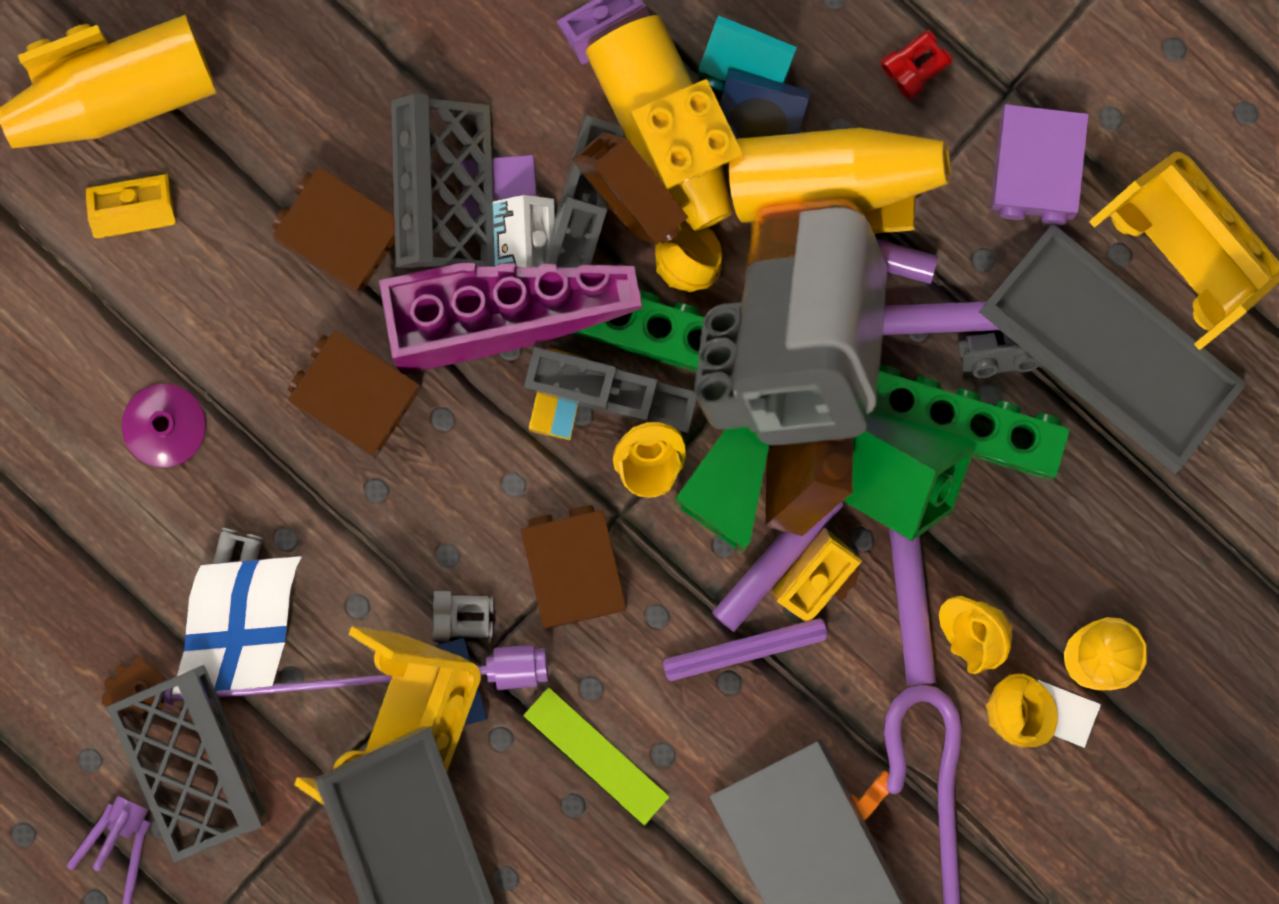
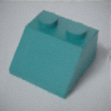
[697,15,797,95]

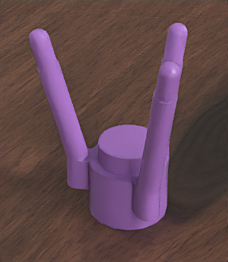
[67,796,151,904]

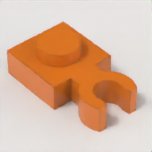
[851,771,889,821]

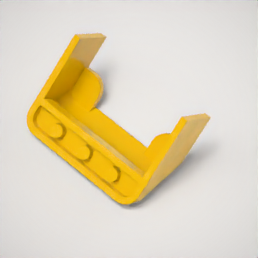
[1089,152,1279,350]
[294,626,481,805]

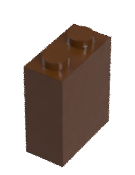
[272,166,395,296]
[287,330,422,459]
[765,437,853,536]
[520,505,626,630]

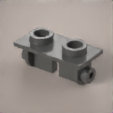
[958,332,1043,378]

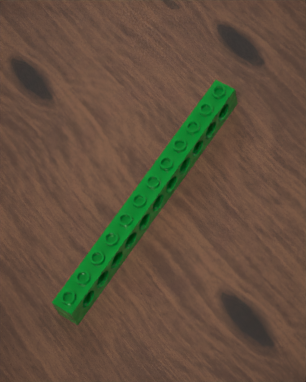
[571,290,1070,481]

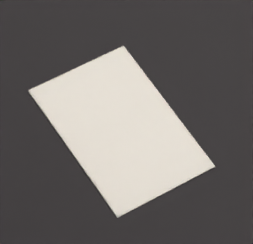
[1038,680,1101,748]

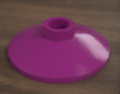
[122,384,206,468]

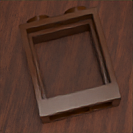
[571,132,688,245]

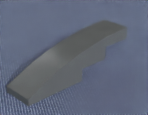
[545,114,624,268]
[524,347,697,435]

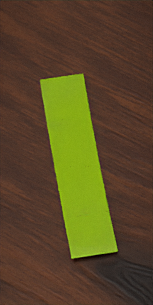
[523,687,670,825]

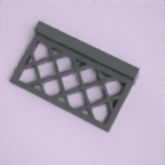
[391,93,495,268]
[106,664,271,863]

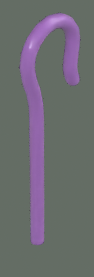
[884,684,962,904]

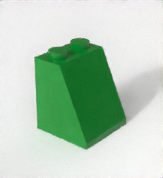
[843,409,977,541]
[674,427,769,554]

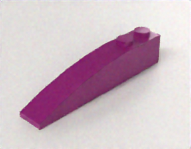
[379,263,643,374]

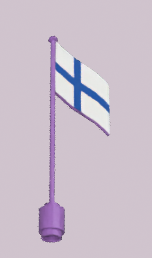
[164,556,548,706]

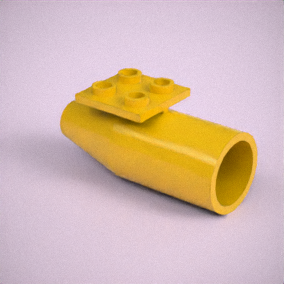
[0,14,217,149]
[585,15,743,232]
[729,127,951,234]

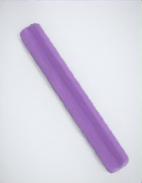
[663,618,828,681]

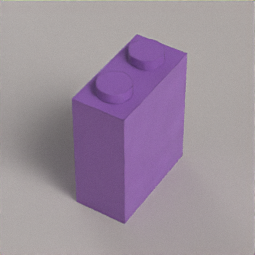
[990,104,1089,225]

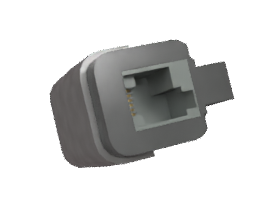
[695,197,887,445]

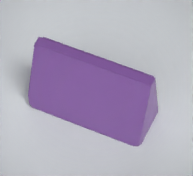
[557,0,650,64]

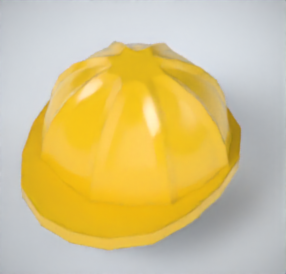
[655,220,722,292]
[612,422,686,498]
[939,596,1013,674]
[1064,617,1147,690]
[986,673,1058,747]

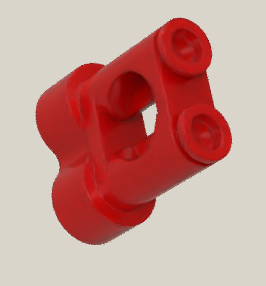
[879,30,953,100]

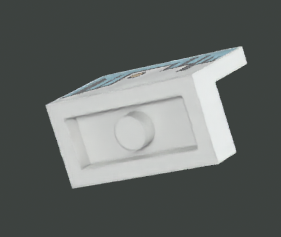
[493,195,555,267]

